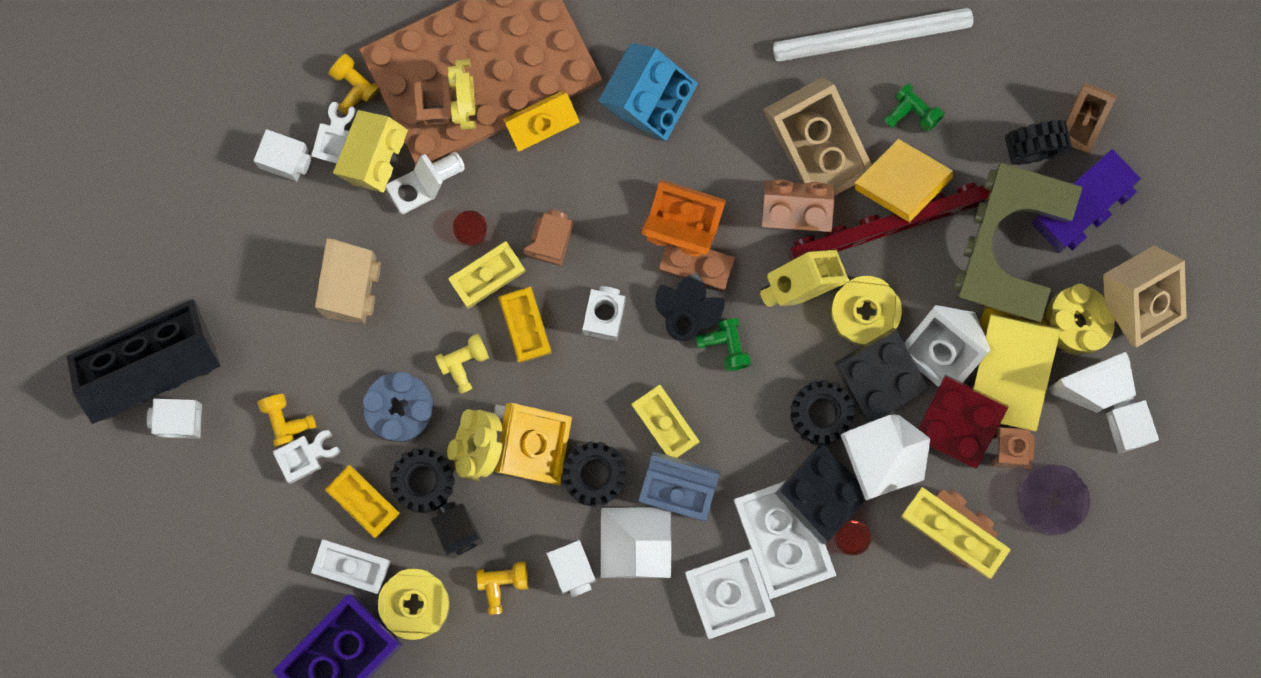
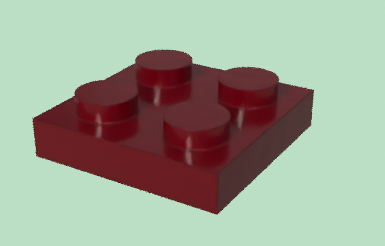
[917,374,1009,469]

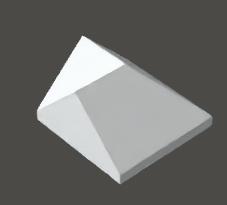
[905,305,990,387]
[1049,352,1136,413]
[840,415,930,500]
[601,507,671,578]

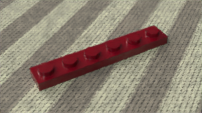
[788,182,990,261]

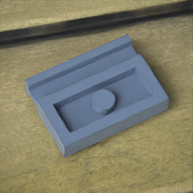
[638,451,720,521]

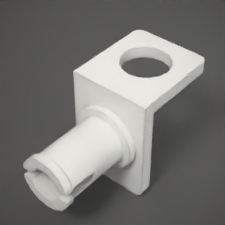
[385,152,465,214]

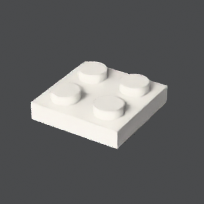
[685,549,775,640]

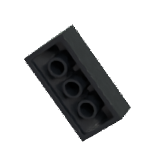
[66,299,221,424]

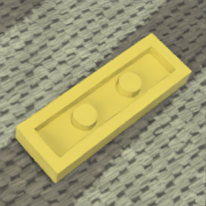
[901,487,1011,579]

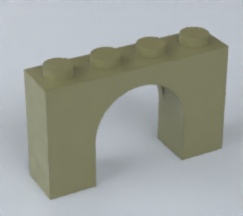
[953,162,1083,323]

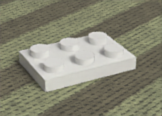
[733,481,837,600]

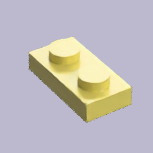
[448,241,526,309]
[631,385,700,458]

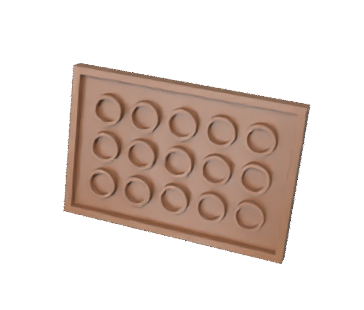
[359,0,603,164]

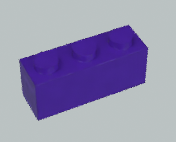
[1031,149,1141,253]

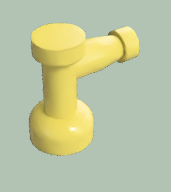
[435,333,490,394]

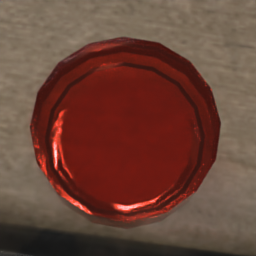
[453,210,488,246]
[835,521,871,556]

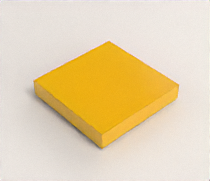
[855,139,953,222]
[494,403,572,485]

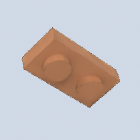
[659,243,735,292]

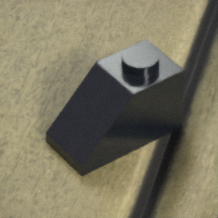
[431,501,484,559]

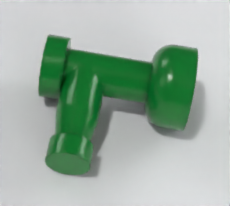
[883,83,946,133]
[696,318,752,371]

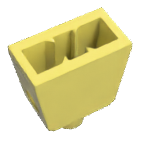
[760,250,850,307]

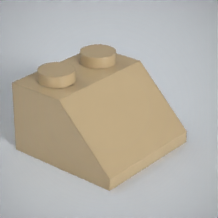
[315,238,381,324]
[1103,245,1187,348]

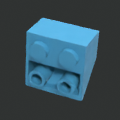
[598,43,698,142]

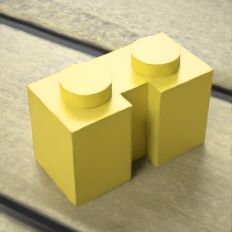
[333,110,408,193]

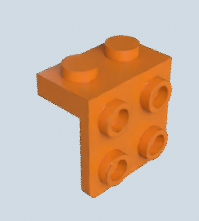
[641,179,726,256]

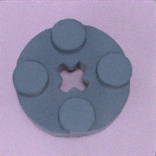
[363,372,433,442]

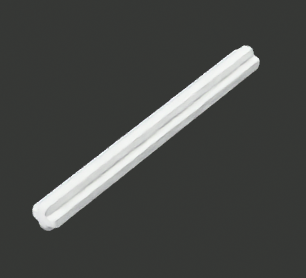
[773,8,973,62]

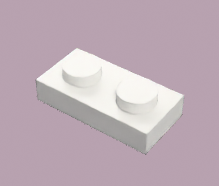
[311,539,390,594]

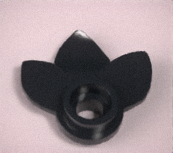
[655,273,725,341]

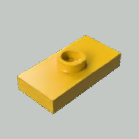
[503,90,580,152]
[498,287,552,364]
[325,465,400,539]

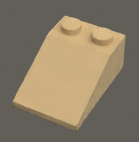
[763,77,872,196]

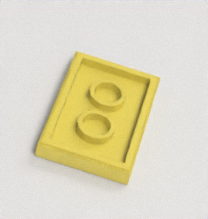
[974,313,1061,432]

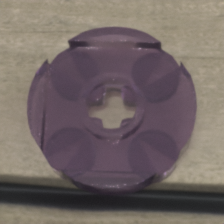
[1018,464,1090,536]

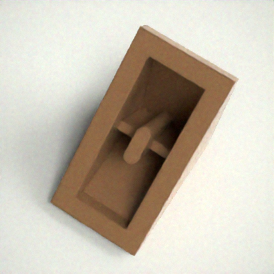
[1065,82,1117,154]

